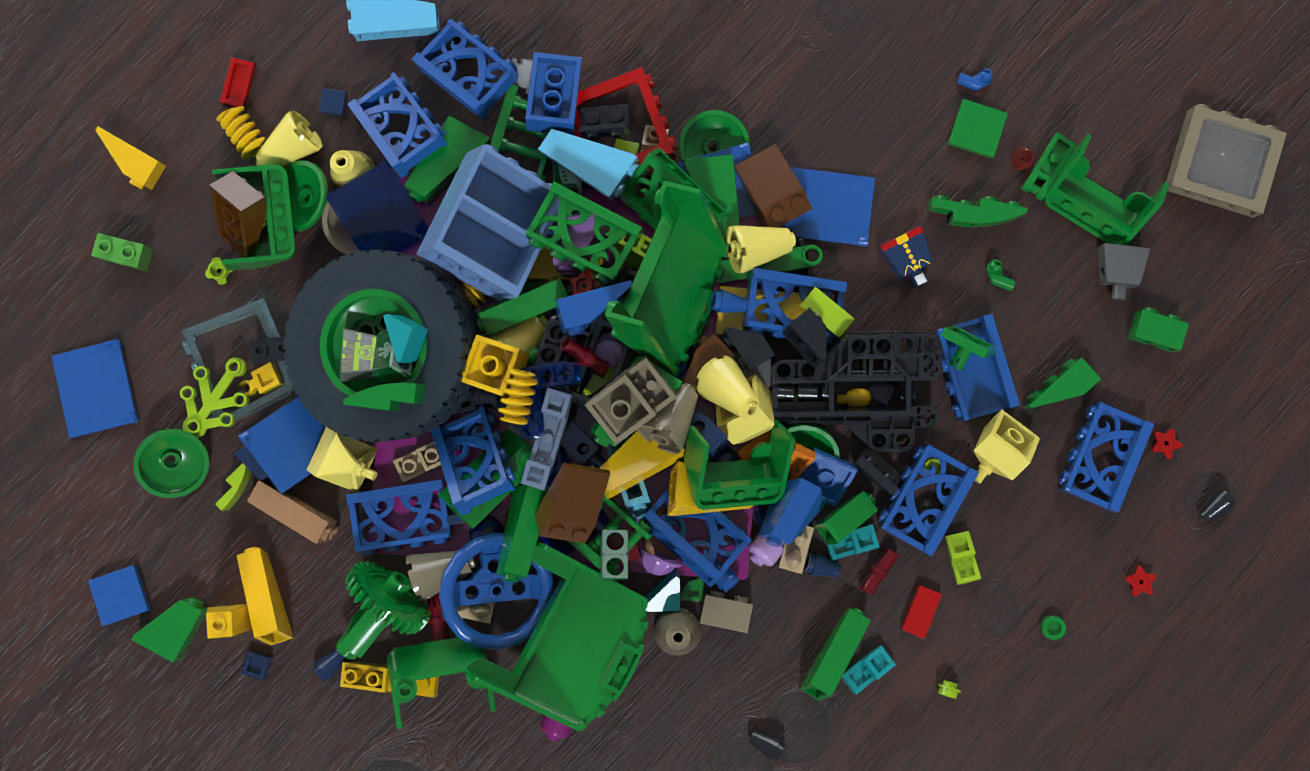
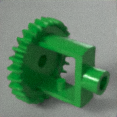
[336,560,431,659]

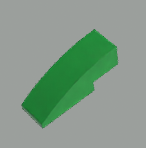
[343,383,426,411]

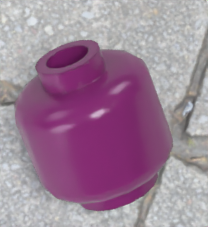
[540,715,572,741]

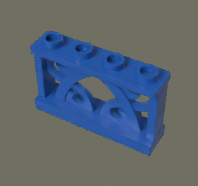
[412,19,519,121]
[348,72,447,179]
[742,268,847,345]
[1058,402,1154,513]
[431,406,516,516]
[878,443,979,556]
[346,479,453,556]
[639,488,752,587]

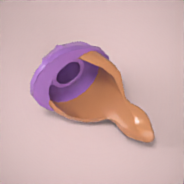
[640,505,683,575]

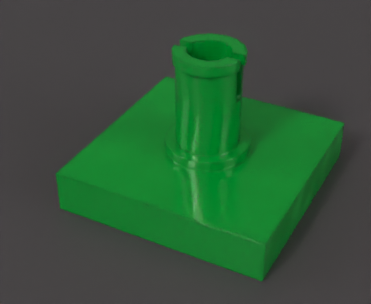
[941,325,997,371]

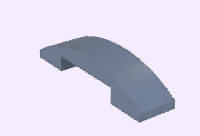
[521,388,572,490]

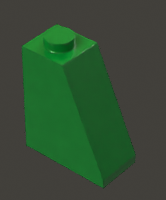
[814,491,878,545]
[131,597,207,663]

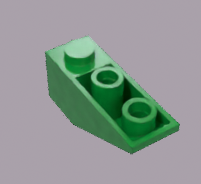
[1023,358,1101,409]

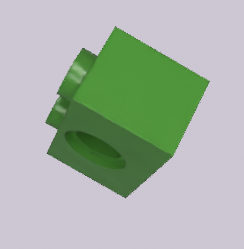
[91,233,153,271]

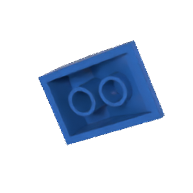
[525,52,582,136]
[555,280,632,337]

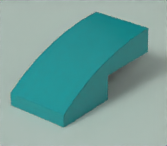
[825,524,879,561]
[841,645,896,694]

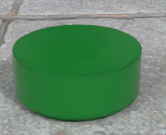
[1040,615,1066,640]

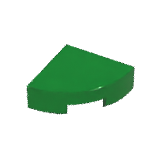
[680,577,704,601]

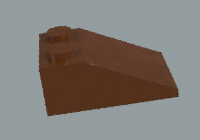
[734,144,813,228]
[209,171,267,258]
[684,334,734,391]
[535,462,610,543]

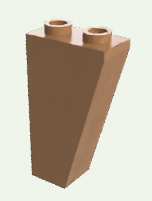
[247,480,339,544]

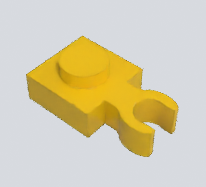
[239,362,284,396]

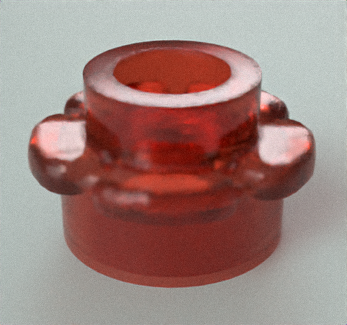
[1011,147,1034,170]

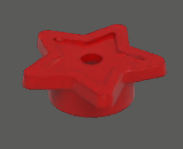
[570,270,601,295]
[1151,429,1183,459]
[1125,566,1156,596]

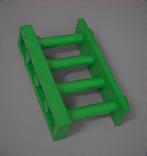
[490,84,548,182]
[568,495,654,581]

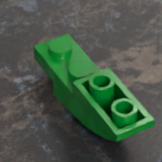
[927,195,1028,227]

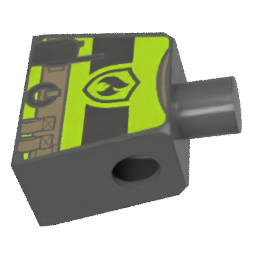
[340,329,395,381]

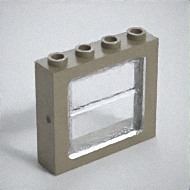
[1166,104,1287,218]

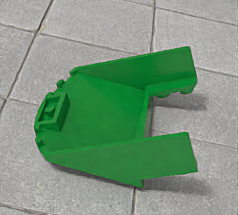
[605,181,729,376]
[464,541,648,732]

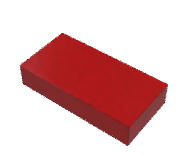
[220,57,257,108]
[901,585,942,639]

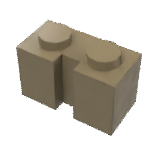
[699,590,753,633]

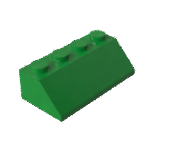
[438,428,533,530]

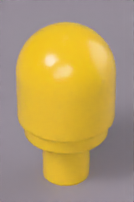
[837,388,871,407]

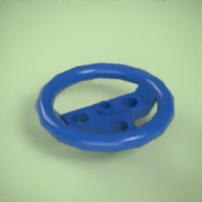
[439,532,555,650]

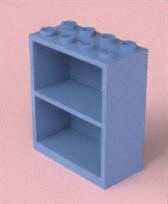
[416,144,560,302]

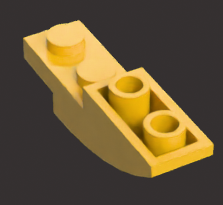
[340,662,439,698]

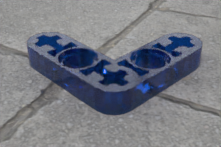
[519,361,582,440]

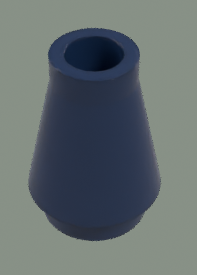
[803,552,841,578]
[311,648,346,682]

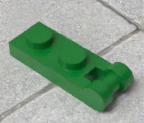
[1021,133,1077,201]

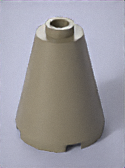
[638,383,698,454]
[406,550,476,602]
[654,608,701,656]

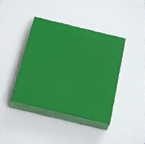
[948,99,1008,159]

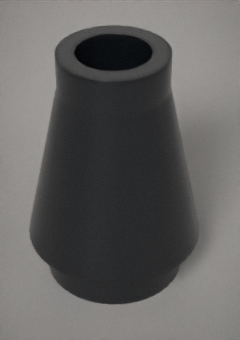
[1199,489,1236,523]
[748,730,786,761]

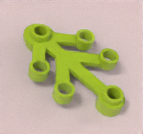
[180,357,249,438]

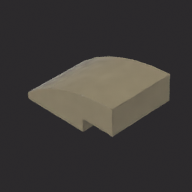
[585,355,677,445]

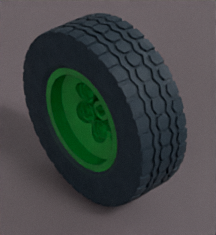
[283,249,481,442]

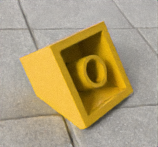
[461,334,530,398]

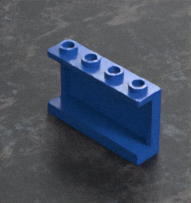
[933,314,1020,422]

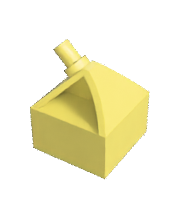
[716,374,775,445]
[974,409,1040,484]
[307,427,378,493]

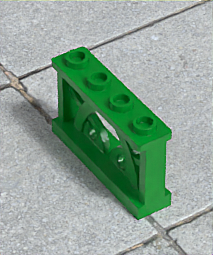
[620,147,728,231]
[525,182,643,285]

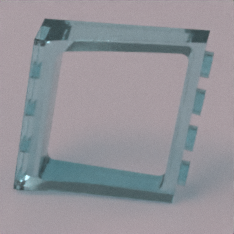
[182,298,295,427]

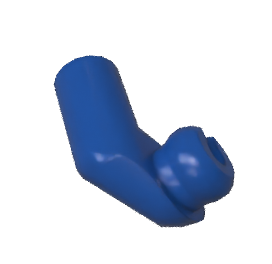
[957,69,993,90]

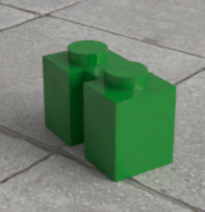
[1127,307,1189,353]

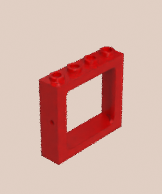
[574,67,678,177]

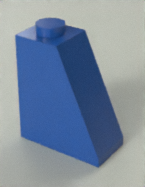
[759,478,827,547]

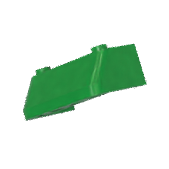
[1045,133,1169,245]
[212,165,296,271]
[684,420,796,510]
[387,637,496,729]

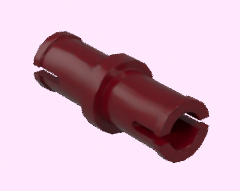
[561,336,609,375]
[860,548,899,596]
[426,594,448,641]

